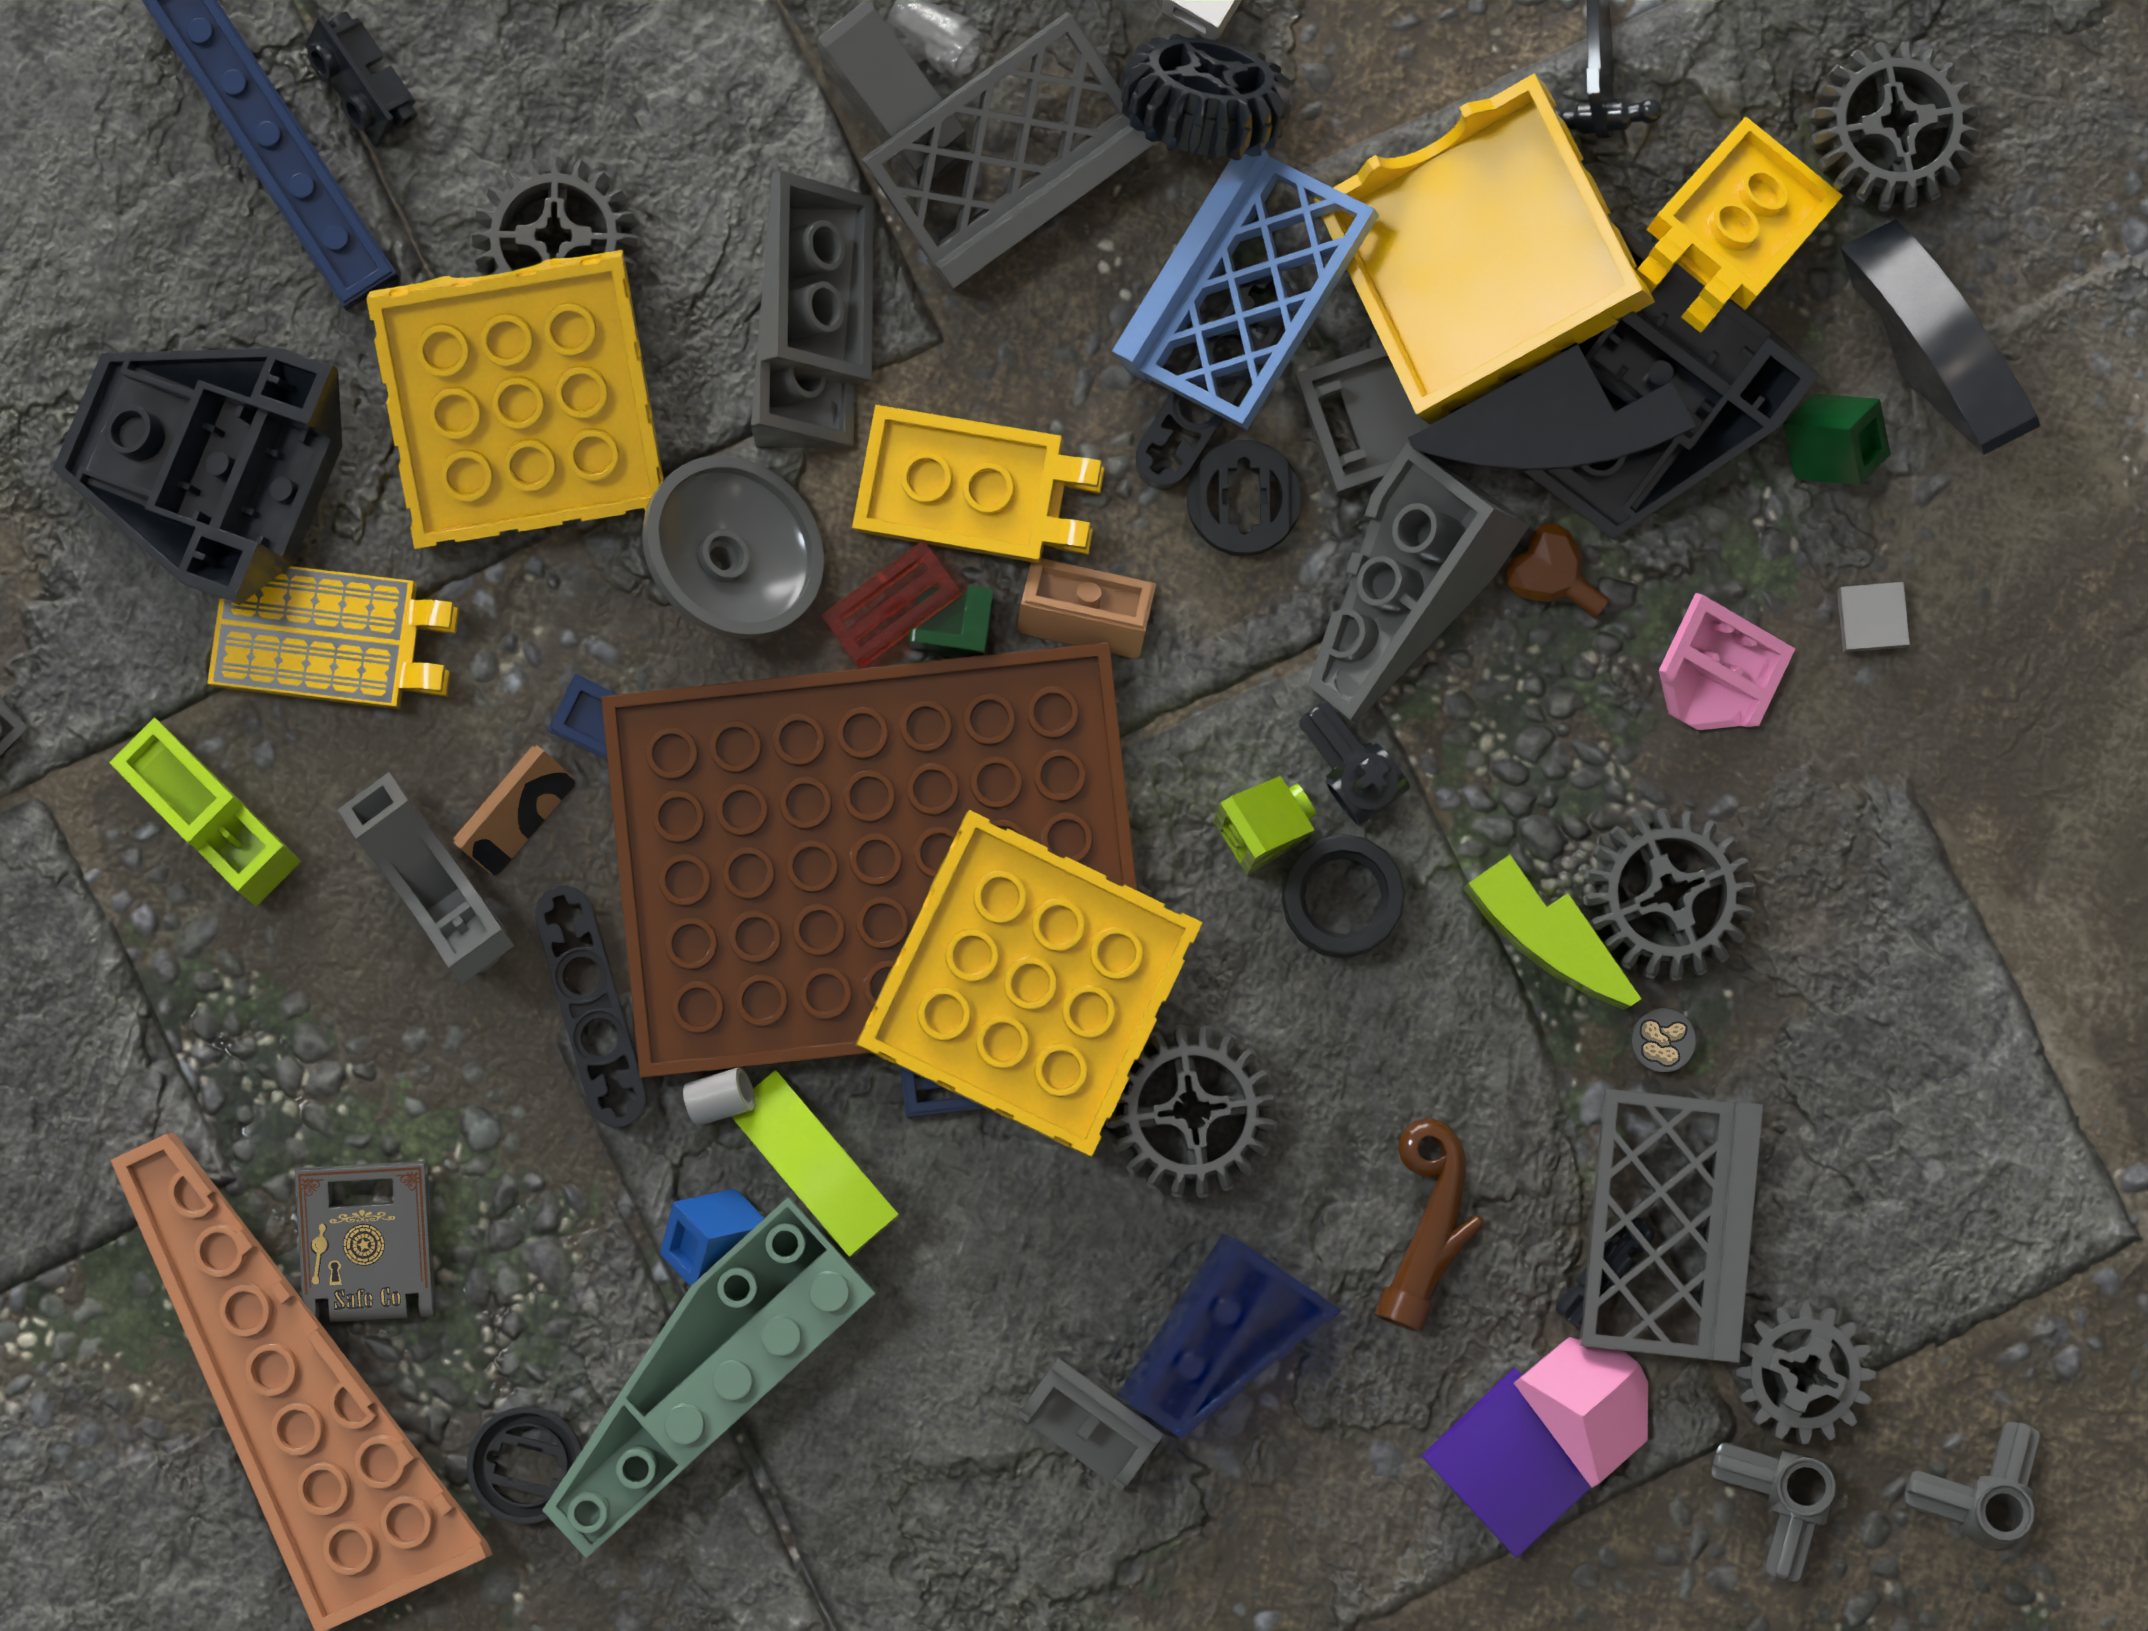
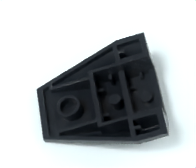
[1523,221,1820,539]
[53,348,343,605]

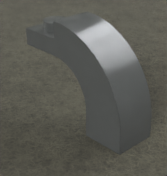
[337,772,514,984]

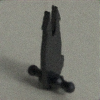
[1555,0,1662,139]

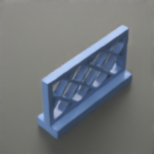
[1112,150,1379,430]

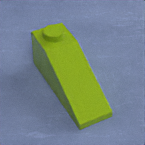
[1213,776,1317,876]

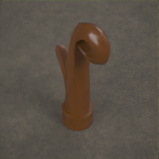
[1374,1118,1484,1333]

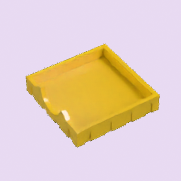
[1313,73,1655,425]
[366,250,664,549]
[855,810,1203,1157]

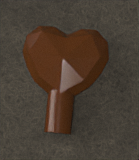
[1505,523,1610,619]

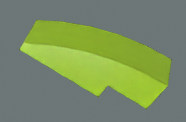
[109,717,302,907]
[1463,855,1641,1010]
[731,1070,900,1257]

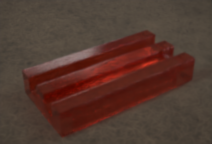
[821,540,963,668]

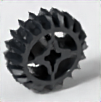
[1120,33,1292,161]

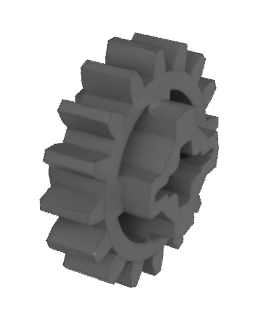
[1732,1303,1876,1444]

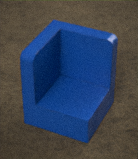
[660,1189,765,1287]

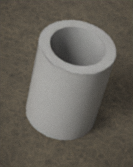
[683,1067,755,1126]

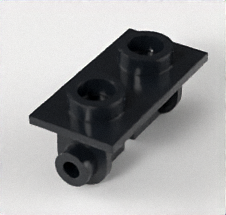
[305,12,418,148]

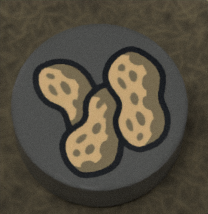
[1629,1008,1696,1073]

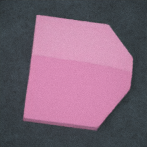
[1659,593,1795,730]
[1514,1337,1648,1488]

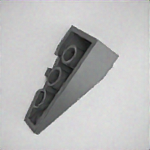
[1308,442,1530,722]

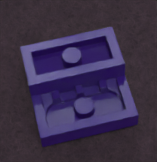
[1421,1368,1591,1559]

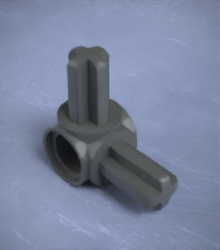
[1904,1422,2040,1550]
[1712,1442,1837,1582]

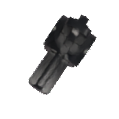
[1299,702,1410,826]

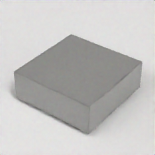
[1837,582,1910,652]

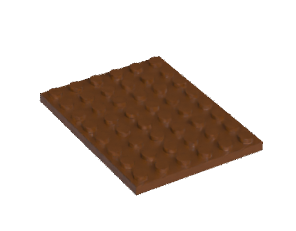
[601,642,1137,1079]

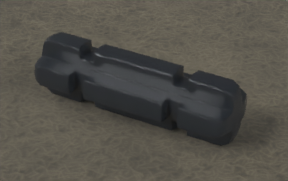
[1555,1216,1655,1328]

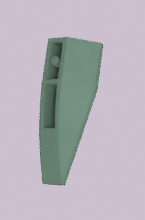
[542,1197,878,1558]

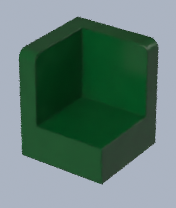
[1783,394,1891,485]
[908,585,994,657]

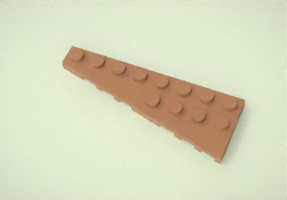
[110,1133,493,1631]

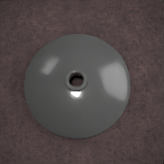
[642,455,824,639]

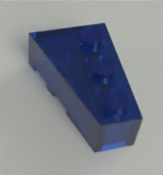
[1117,1233,1342,1439]

